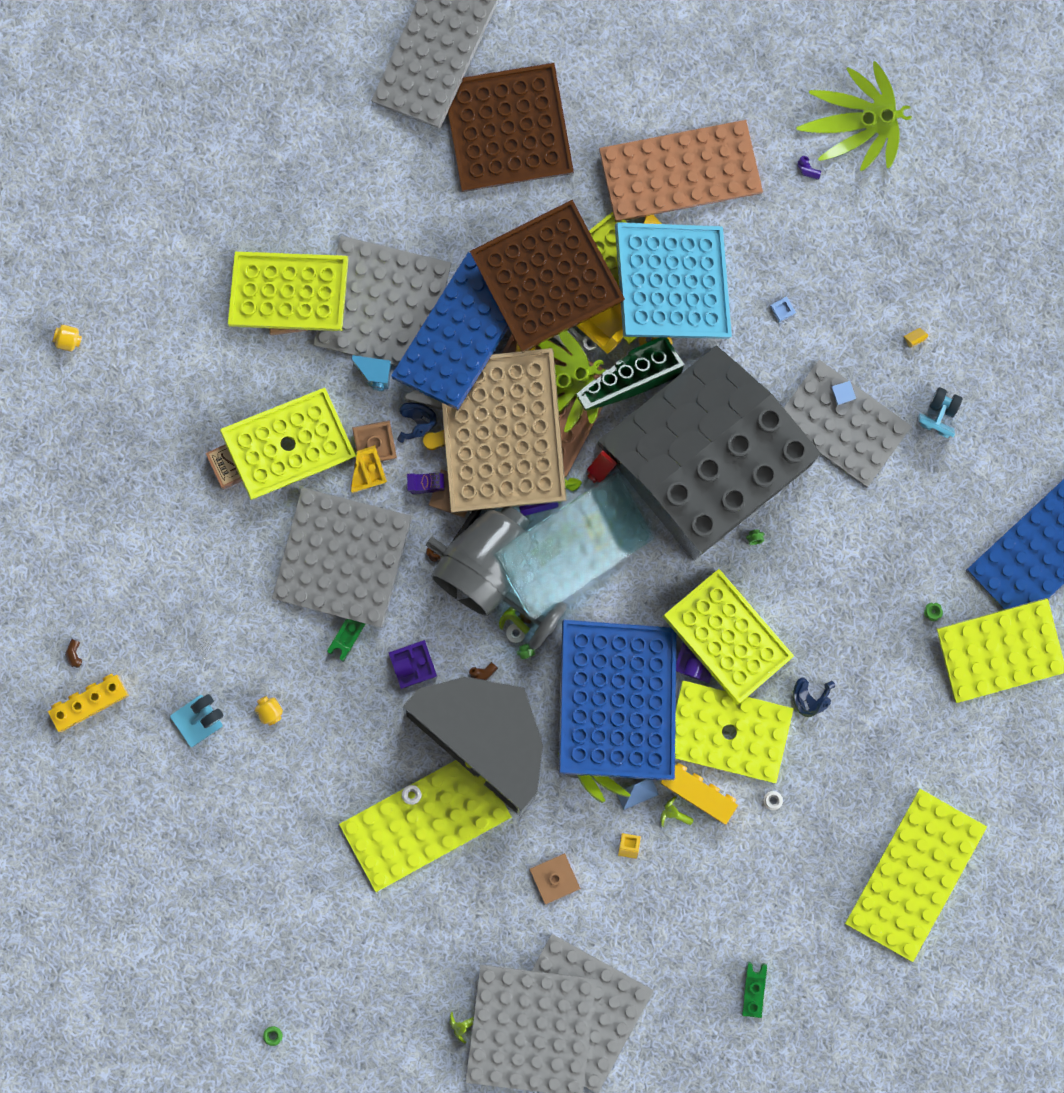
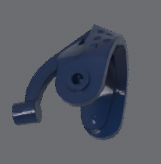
[397,403,438,443]
[793,677,835,717]

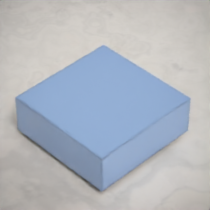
[770,296,796,322]
[831,381,856,405]

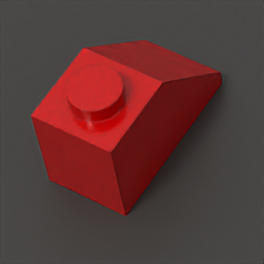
[586,451,617,484]

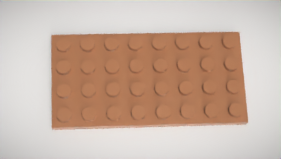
[599,120,763,222]

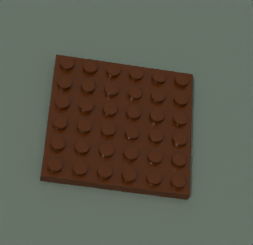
[448,62,574,192]
[470,199,625,353]

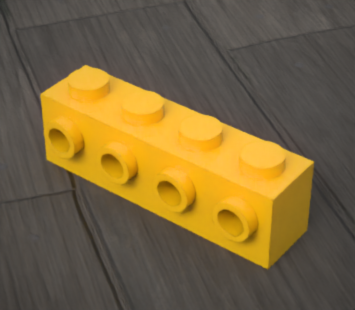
[48,673,129,732]
[660,762,738,825]

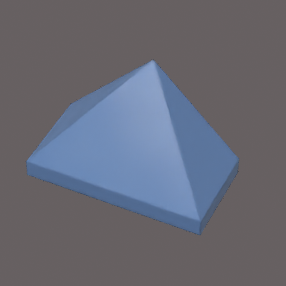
[617,779,659,810]

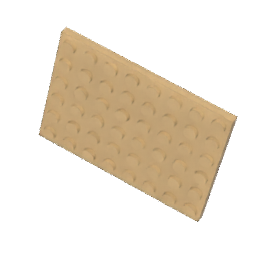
[442,348,567,513]

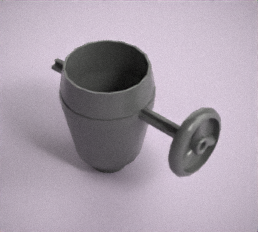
[425,506,566,650]

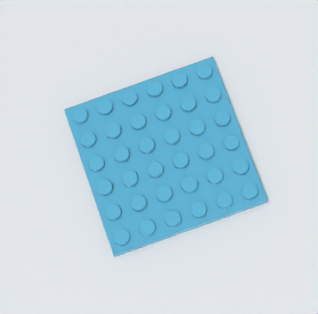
[615,223,732,339]

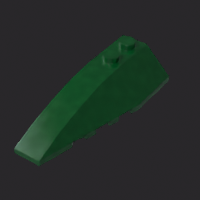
[576,337,684,411]

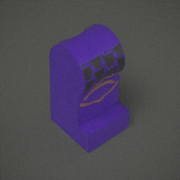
[407,473,445,494]

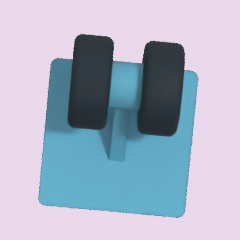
[918,387,963,438]
[170,694,224,747]

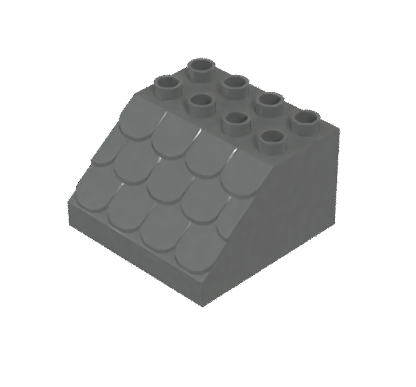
[597,345,822,561]

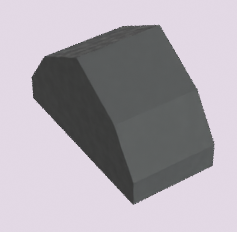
[403,677,543,816]

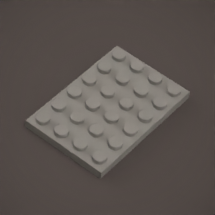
[784,359,912,487]

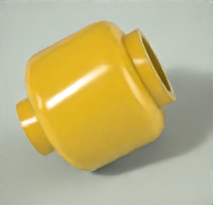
[52,324,82,352]
[254,696,283,726]

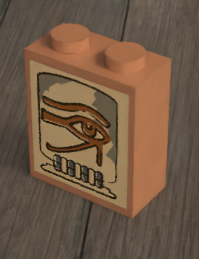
[205,444,242,490]

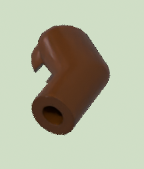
[65,639,82,668]
[469,662,498,680]

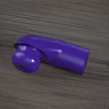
[798,156,821,180]

